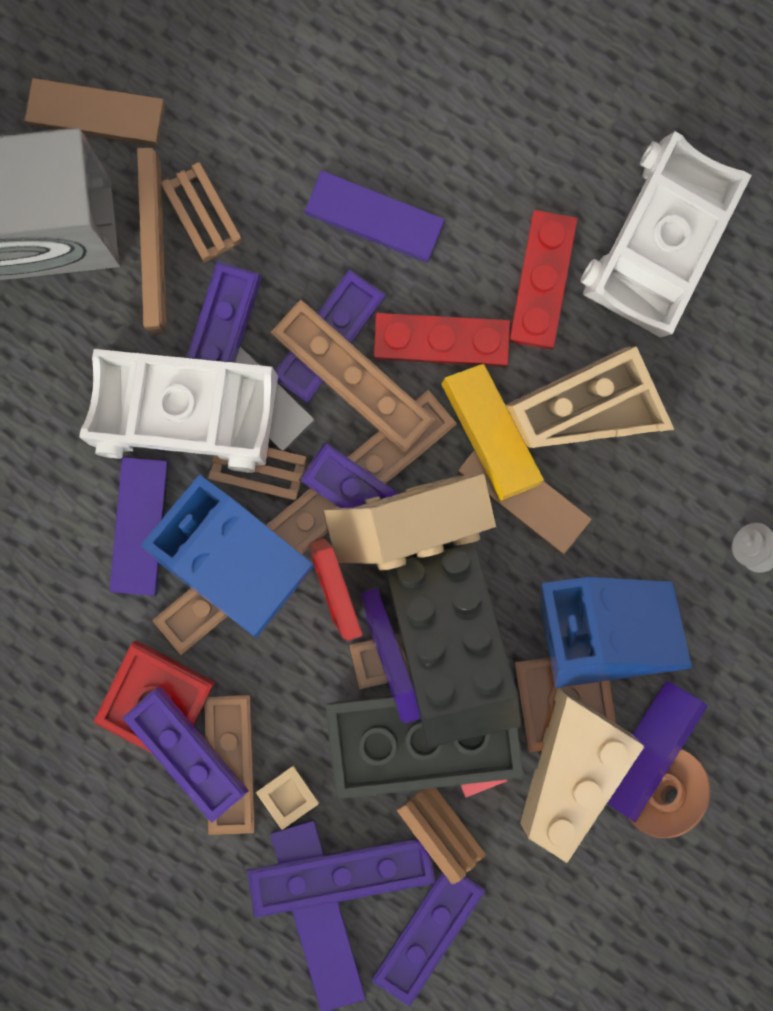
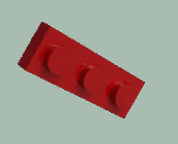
[509,210,577,350]
[374,313,510,367]

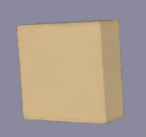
[256,765,320,830]

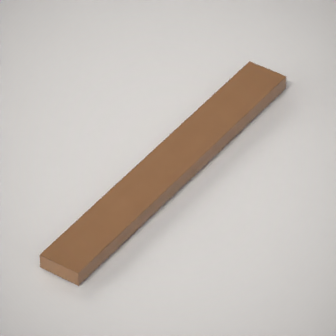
[152,390,457,655]

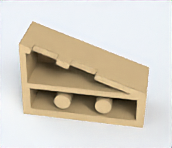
[505,346,674,448]
[324,474,496,570]
[520,688,644,863]

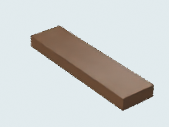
[137,148,167,334]
[271,300,435,454]

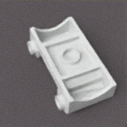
[581,131,752,337]
[80,349,278,473]

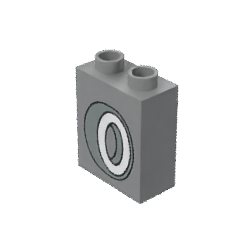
[0,128,120,280]

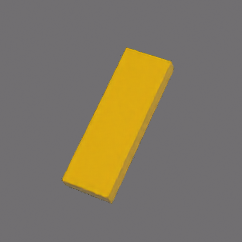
[441,364,544,501]

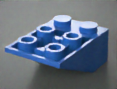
[140,475,314,638]
[539,577,692,688]

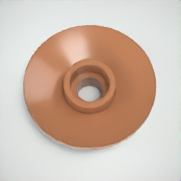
[628,749,711,839]

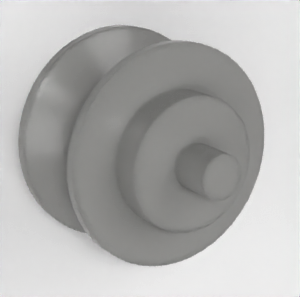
[732,523,773,573]

